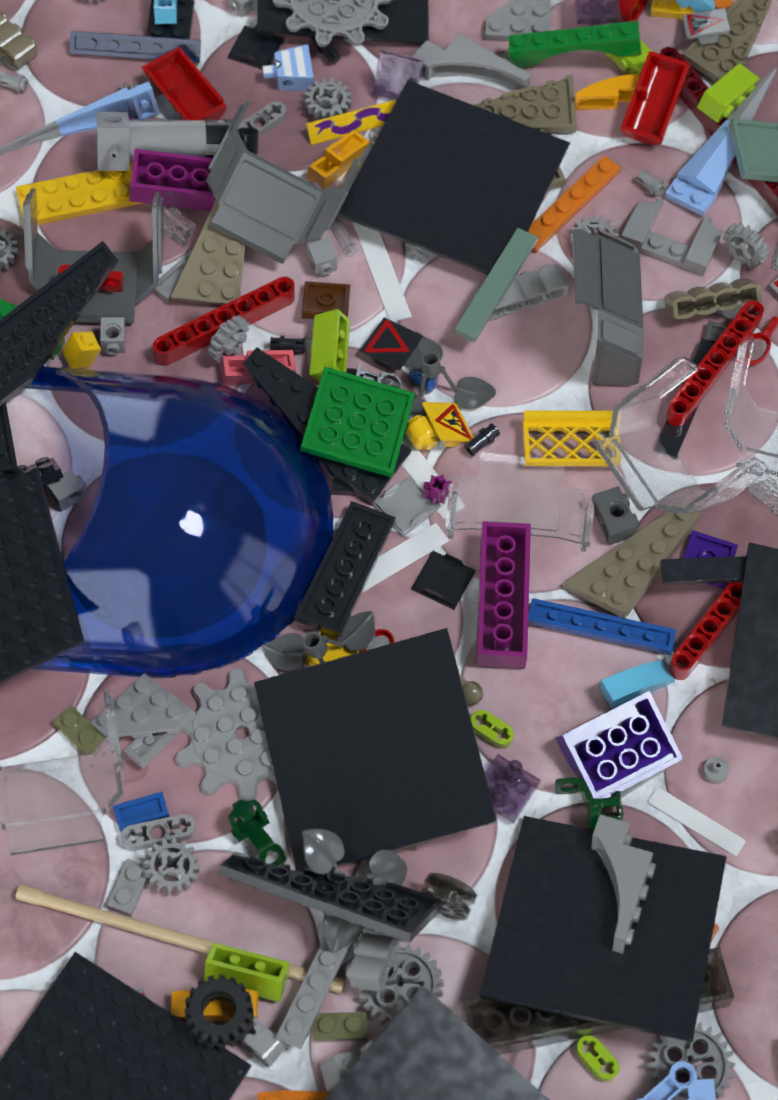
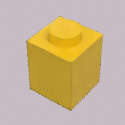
[62,332,101,368]

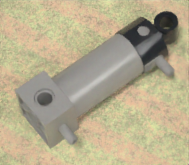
[97,112,259,171]

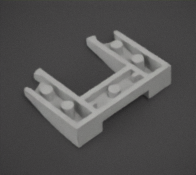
[621,200,723,277]

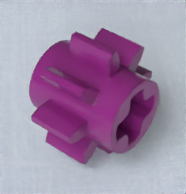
[423,475,452,505]

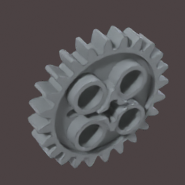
[358,944,444,1026]
[647,1022,735,1100]

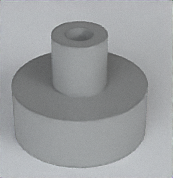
[703,757,729,784]

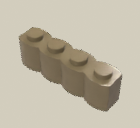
[0,11,37,69]
[664,278,762,319]

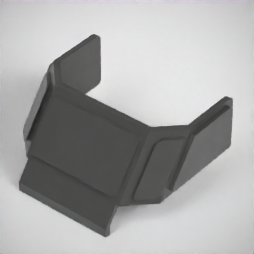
[206,101,359,264]
[23,188,164,323]
[573,229,644,385]

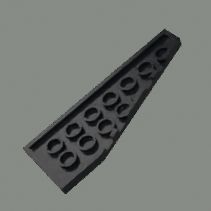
[0,241,118,406]
[243,347,412,505]
[219,855,443,943]

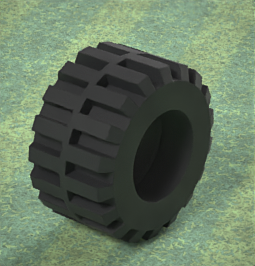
[184,975,254,1050]

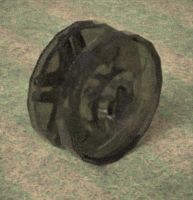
[420,873,477,921]

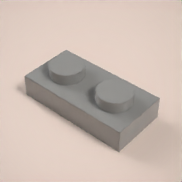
[124,732,178,768]
[107,858,148,917]

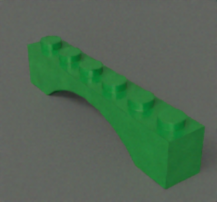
[508,21,642,68]

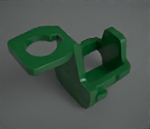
[554,777,623,830]
[228,799,286,866]

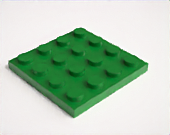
[300,366,415,478]

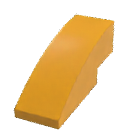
[574,74,639,110]
[306,130,370,189]
[171,990,258,1023]

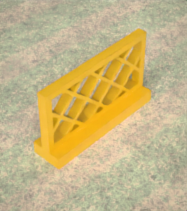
[522,410,620,467]

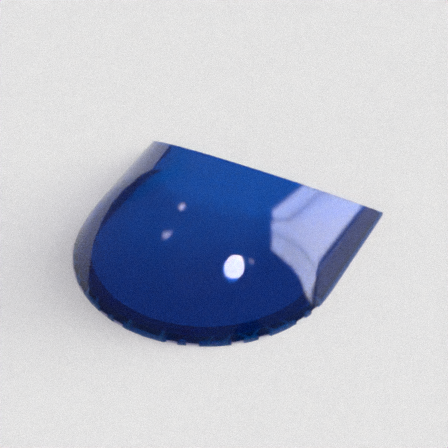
[25,366,333,678]

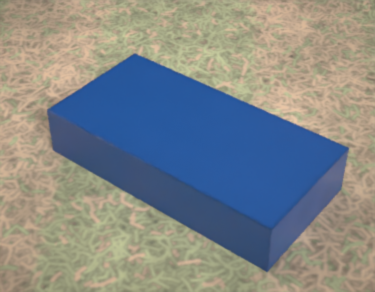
[113,791,169,832]

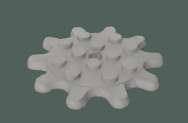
[272,0,392,47]
[175,668,277,801]

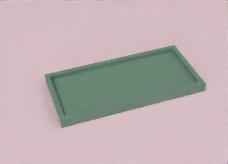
[729,119,778,182]

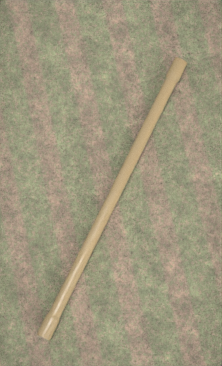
[16,884,345,994]

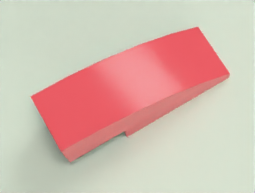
[220,350,296,386]

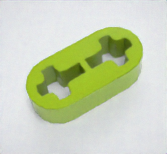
[471,710,514,749]
[576,1035,619,1083]

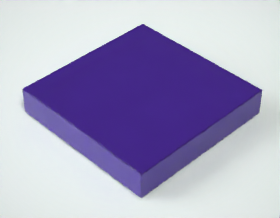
[683,530,738,589]

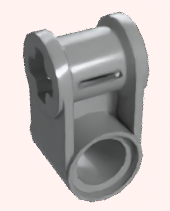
[238,1018,287,1068]

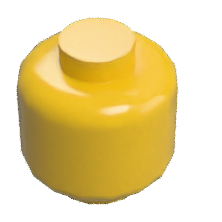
[405,415,439,450]

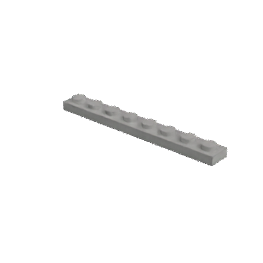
[277,858,371,1049]

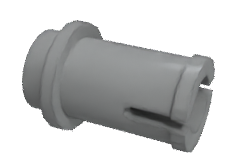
[0,72,29,93]
[636,170,665,196]

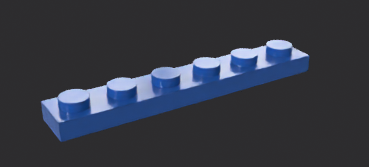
[528,598,676,655]

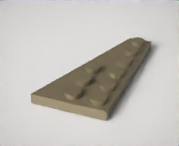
[682,0,773,82]
[475,75,577,133]
[170,200,245,306]
[563,503,701,619]

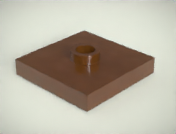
[302,281,350,319]

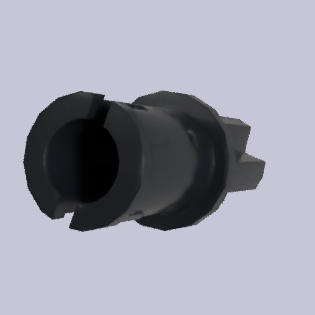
[310,37,340,64]

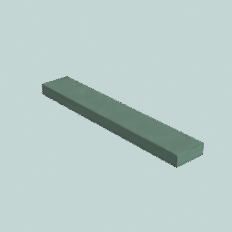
[454,228,538,343]

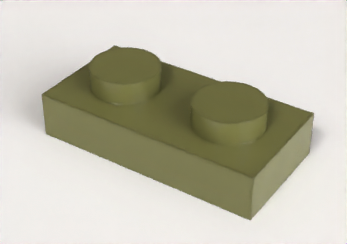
[53,705,106,758]
[313,1012,367,1043]

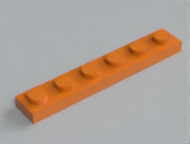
[528,155,622,254]

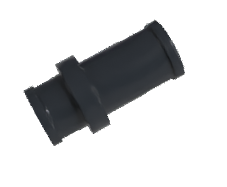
[270,335,306,353]
[464,423,500,456]

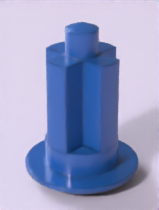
[408,370,438,393]

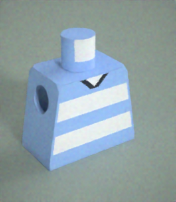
[262,45,313,91]

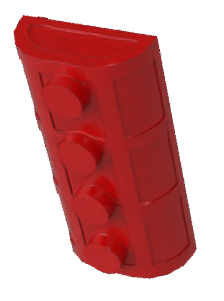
[142,47,227,120]
[620,51,691,146]

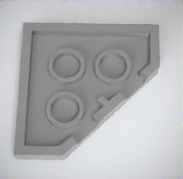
[485,0,551,42]
[90,673,196,741]

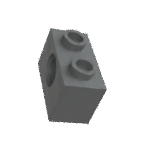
[590,486,639,545]

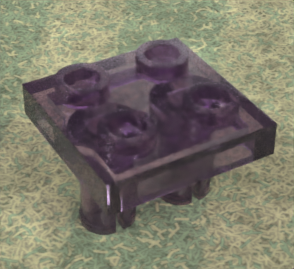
[575,0,621,26]
[372,50,424,100]
[485,754,541,823]

